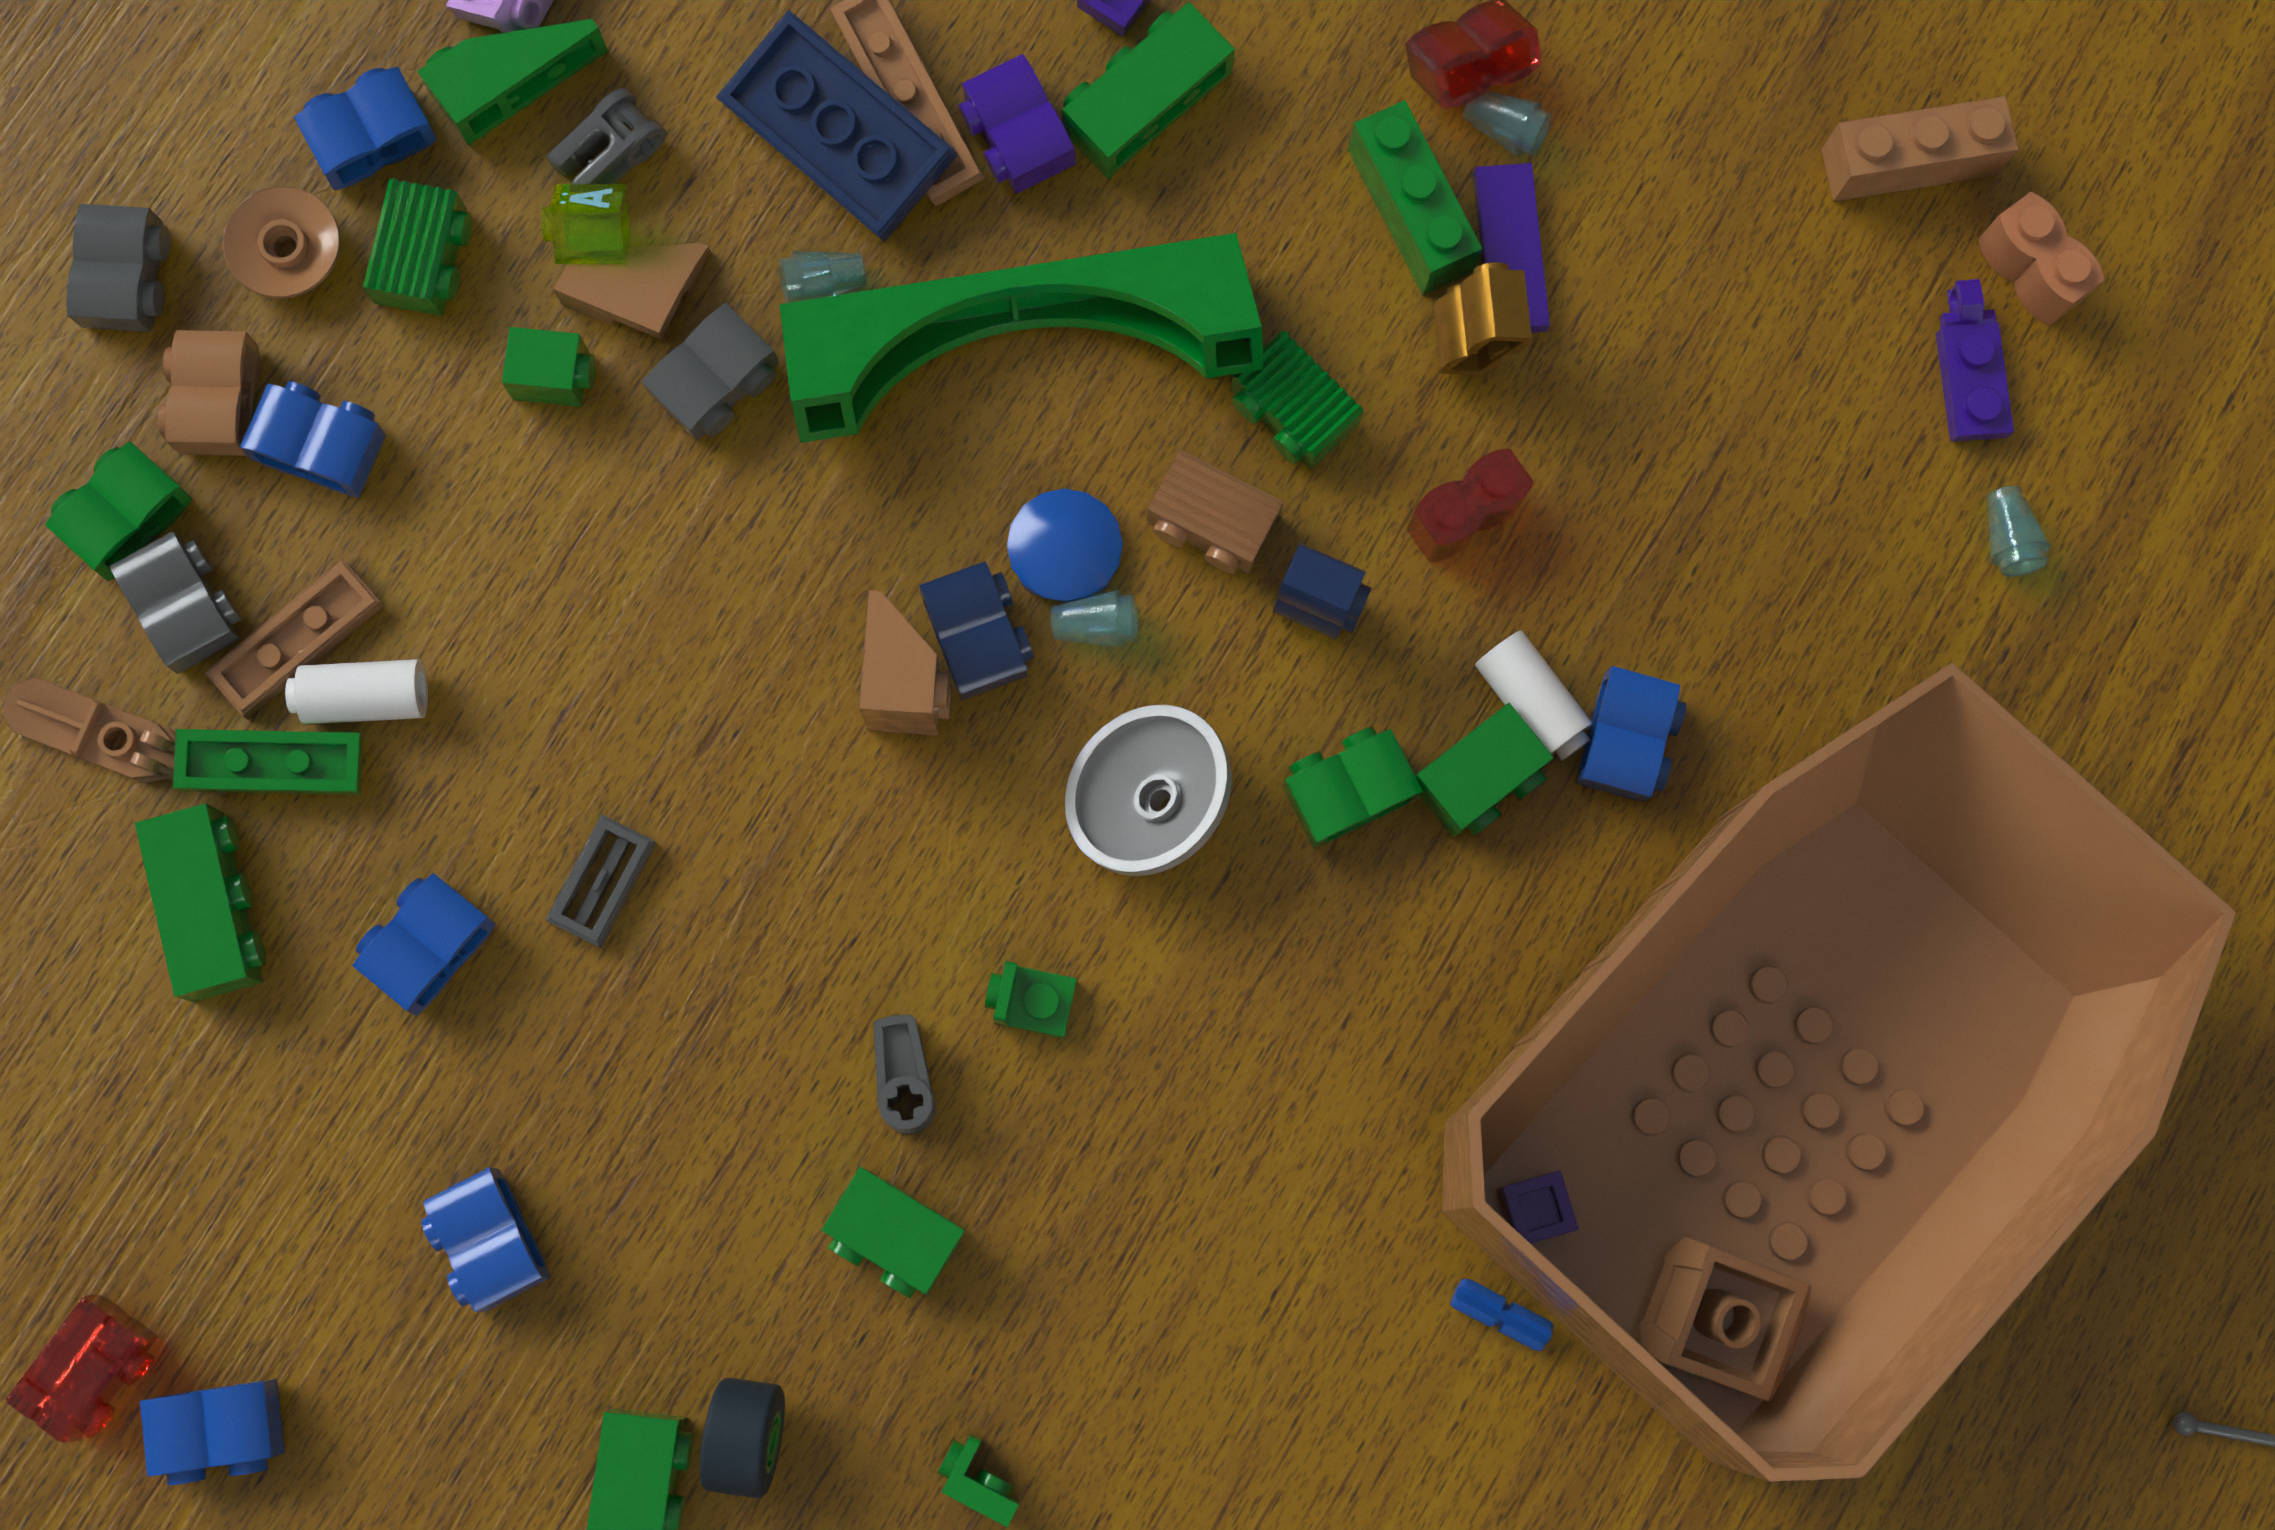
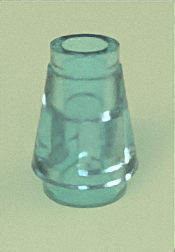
[1463,88,1552,156]
[778,251,866,303]
[1986,486,2050,576]
[1051,589,1138,648]

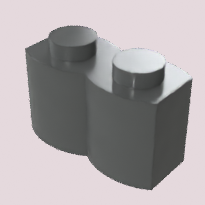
[66,204,171,332]
[642,303,779,441]
[110,531,242,674]

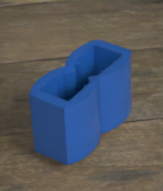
[294,67,437,190]
[240,381,386,498]
[1576,666,1686,803]
[353,873,496,1016]
[421,1167,551,1312]
[140,1379,285,1486]

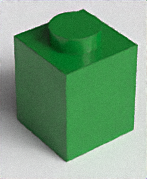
[502,327,596,407]

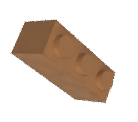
[1821,96,2018,202]

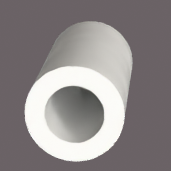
[1475,630,1593,761]
[285,659,428,725]

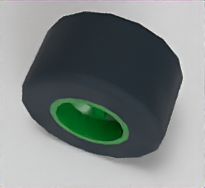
[700,1378,785,1498]

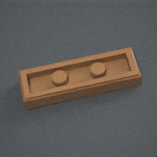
[205,559,385,720]

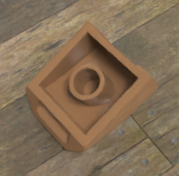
[1639,1236,1811,1402]

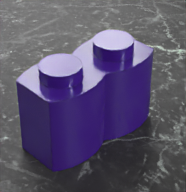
[958,54,1076,194]

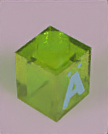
[541,184,631,264]

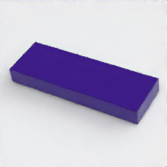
[1473,163,1550,333]

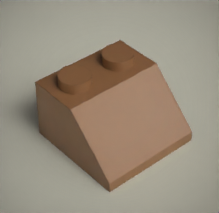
[859,590,952,735]

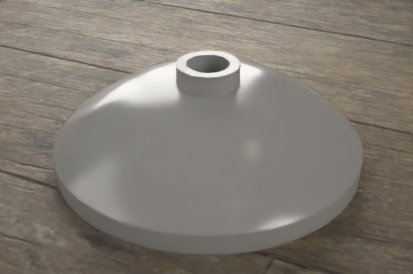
[1065,705,1232,876]

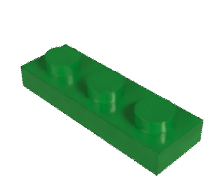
[173,729,363,795]

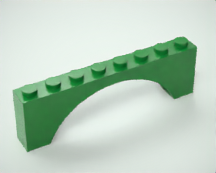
[779,233,1263,443]

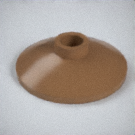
[223,186,340,299]

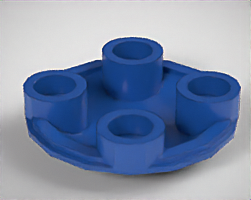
[1007,489,1123,602]

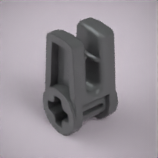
[547,88,666,200]
[873,1015,936,1134]

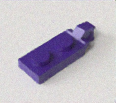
[1936,279,2014,442]

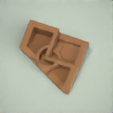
[553,243,711,340]

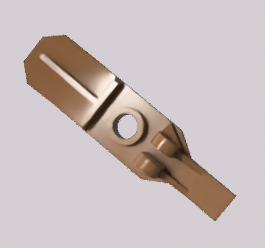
[2,677,227,797]

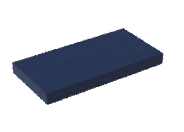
[716,9,958,242]

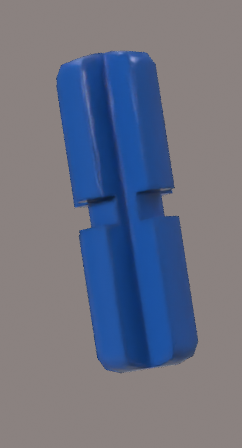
[1450,1279,1554,1351]

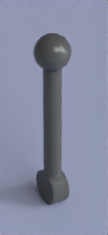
[2172,1411,2275,1447]

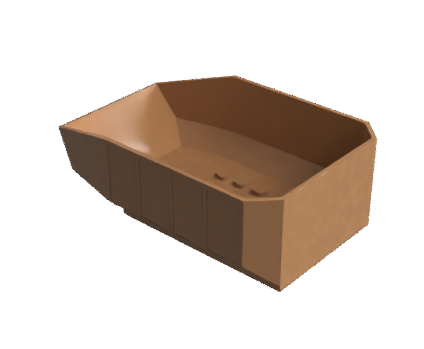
[1441,663,2236,1482]

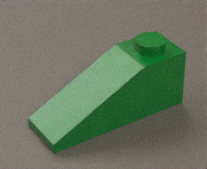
[417,19,608,146]

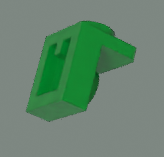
[985,961,1077,1039]
[937,1433,1020,1528]

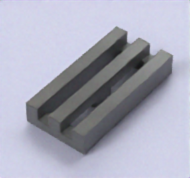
[545,814,657,948]

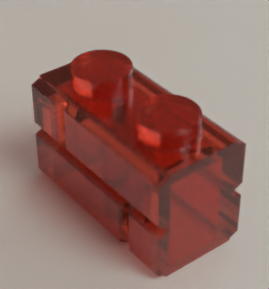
[5,1295,158,1443]

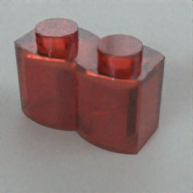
[1405,0,1542,108]
[1406,449,1534,562]

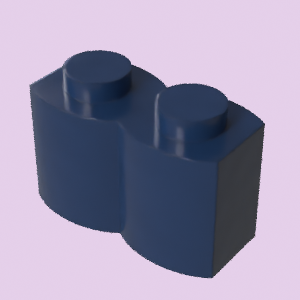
[1272,543,1372,640]
[919,561,1034,701]

